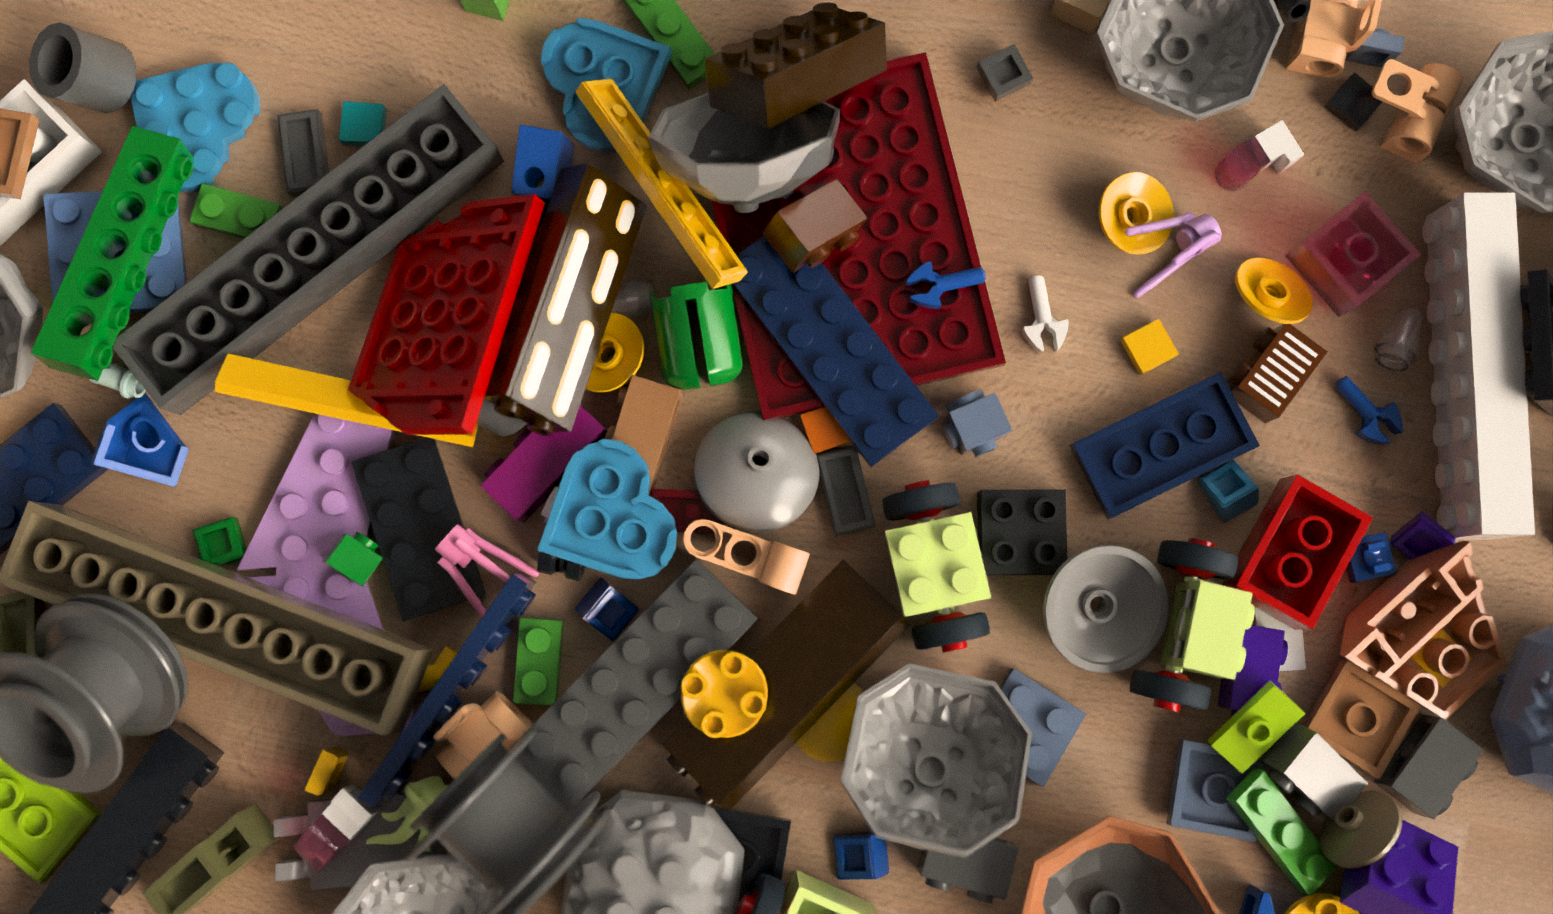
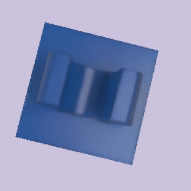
[1346,532,1397,583]

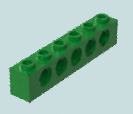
[31,126,194,381]

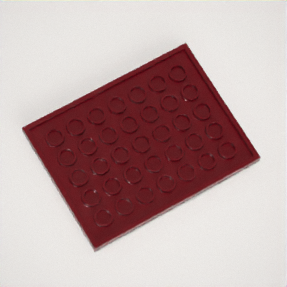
[711,52,1006,420]

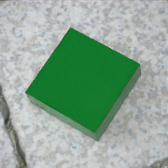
[192,517,247,567]

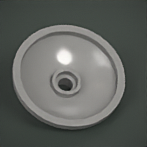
[694,412,819,532]
[1043,545,1169,673]

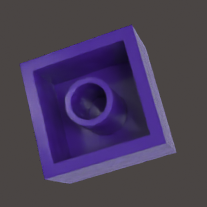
[1339,820,1458,914]

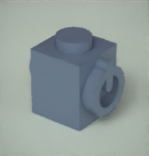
[942,389,1013,457]

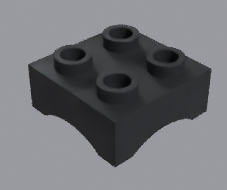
[977,489,1067,576]

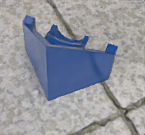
[91,393,189,487]

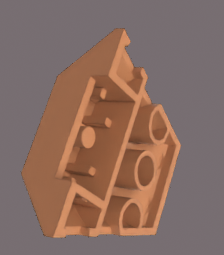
[1340,540,1507,720]

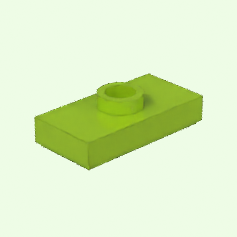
[1208,680,1305,774]

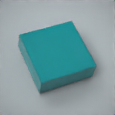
[339,101,387,146]

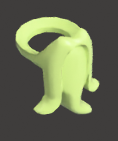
[366,776,449,852]

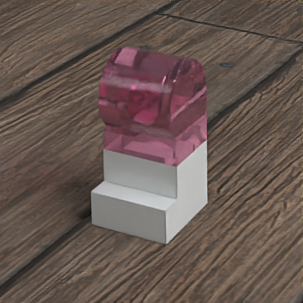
[1215,120,1305,191]
[293,784,380,872]

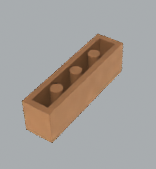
[605,375,683,497]

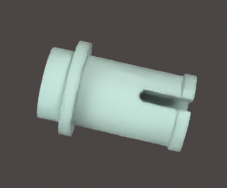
[89,362,146,399]

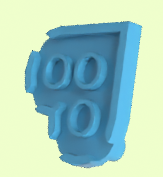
[541,18,673,153]
[130,63,260,193]
[538,439,678,580]

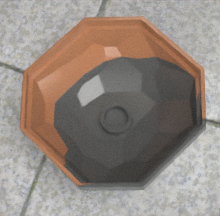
[1020,815,1219,914]

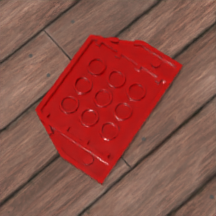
[348,194,545,435]

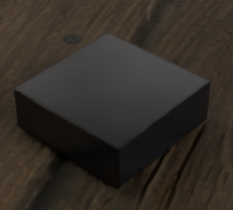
[1324,72,1383,132]

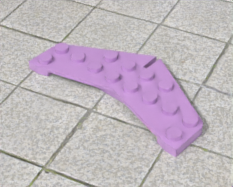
[237,413,414,736]

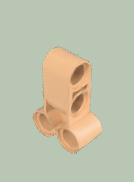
[683,519,810,595]

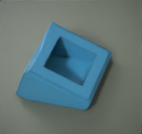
[1198,459,1259,523]

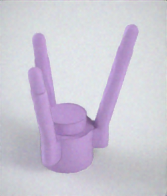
[1124,211,1222,298]

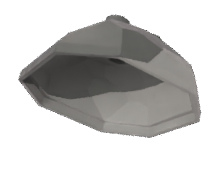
[649,93,840,213]

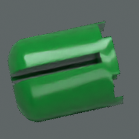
[649,282,743,390]

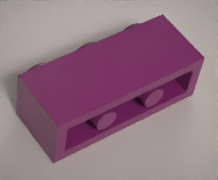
[481,405,607,523]

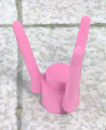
[435,524,539,618]

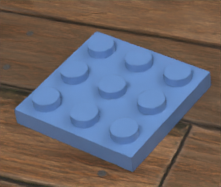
[43,191,187,314]

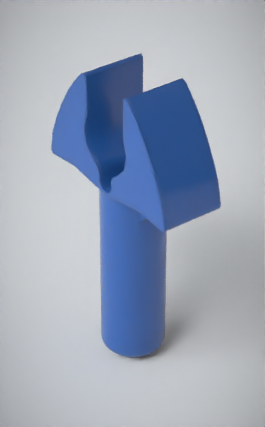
[905,262,986,309]
[1335,376,1403,445]

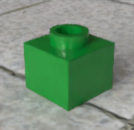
[323,531,383,587]

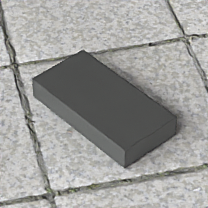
[278,109,329,197]
[816,446,876,537]

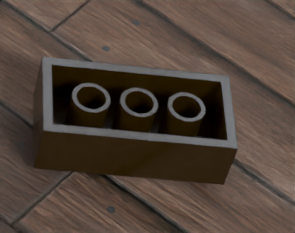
[705,2,887,129]

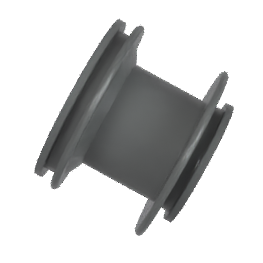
[0,594,188,793]
[405,729,611,914]

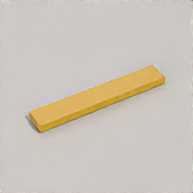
[575,78,748,289]
[215,353,479,447]

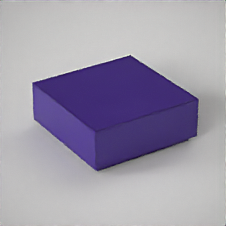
[1390,511,1456,559]

